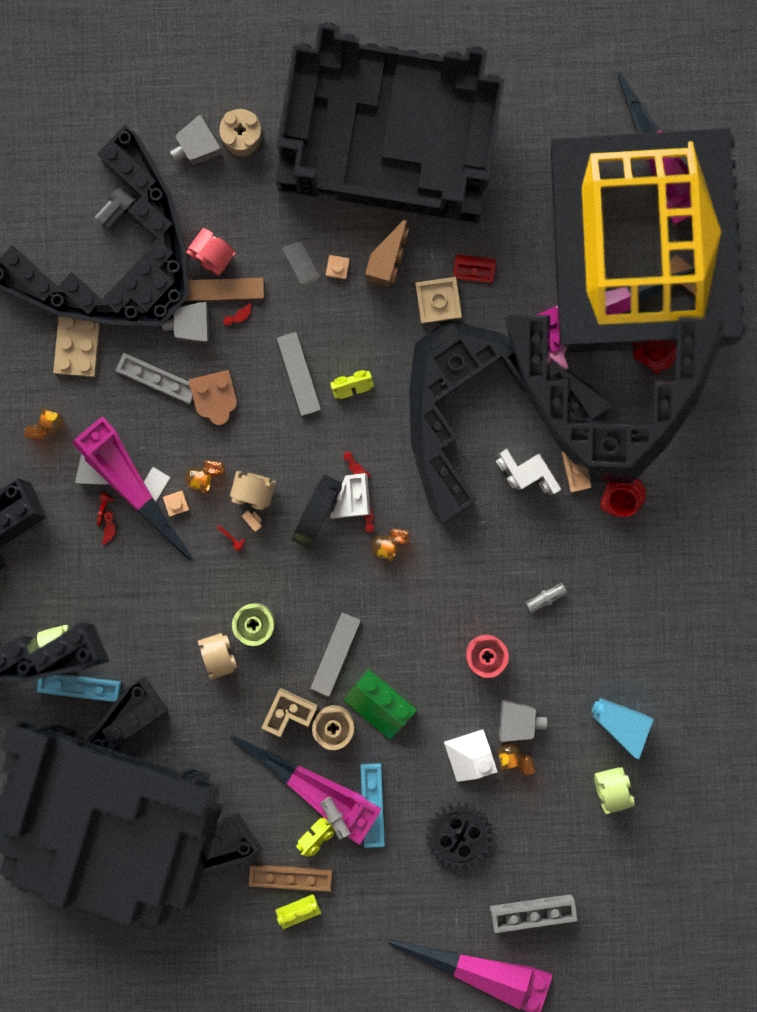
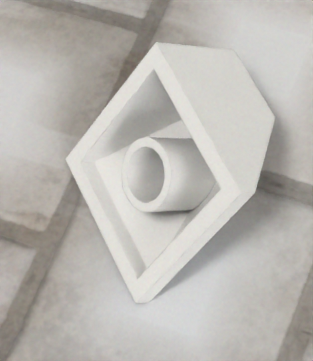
[444,729,497,782]

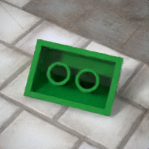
[343,668,417,739]

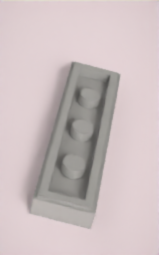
[277,332,321,416]
[116,353,193,405]
[310,612,361,696]

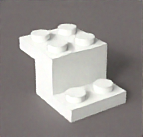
[496,449,561,495]

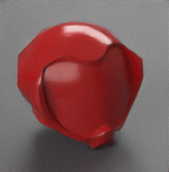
[633,347,677,374]
[600,478,646,517]

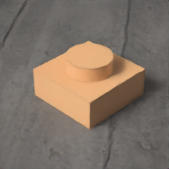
[326,255,350,280]
[163,491,190,517]
[242,511,263,532]

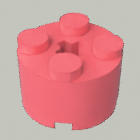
[186,228,236,276]
[466,635,509,678]

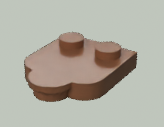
[188,370,237,425]

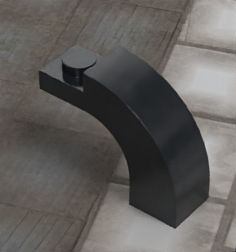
[292,474,342,549]

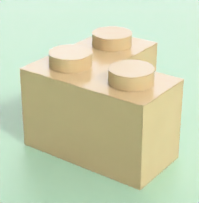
[262,688,318,737]

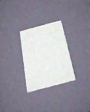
[144,467,170,501]

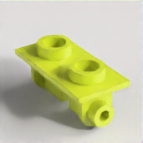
[330,370,374,399]
[296,817,335,857]
[275,894,321,929]

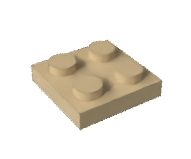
[415,277,462,324]

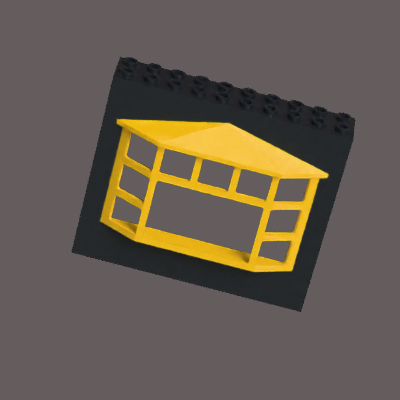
[551,128,746,353]

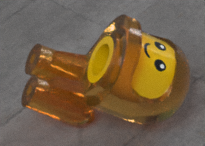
[24,407,64,440]
[185,460,226,494]
[371,528,410,562]
[497,743,536,776]

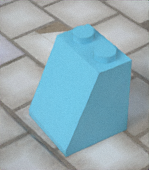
[592,698,653,759]

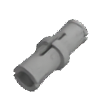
[525,583,568,614]
[320,797,351,840]

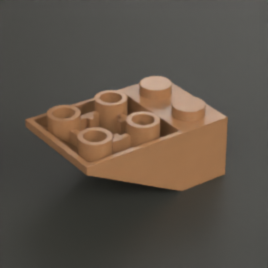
[365,220,409,288]

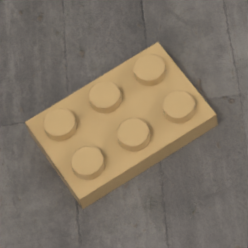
[53,316,101,378]

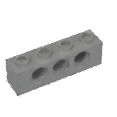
[490,894,578,933]

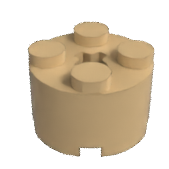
[220,109,263,156]
[230,471,276,510]
[198,633,237,680]
[312,706,354,750]

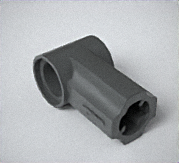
[95,187,136,230]

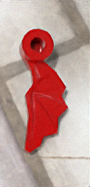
[223,303,251,327]
[343,451,370,476]
[97,492,114,527]
[363,508,374,533]
[102,511,116,545]
[217,525,245,552]

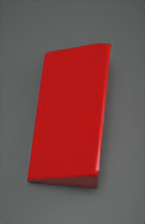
[453,254,496,283]

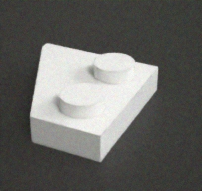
[330,473,370,519]

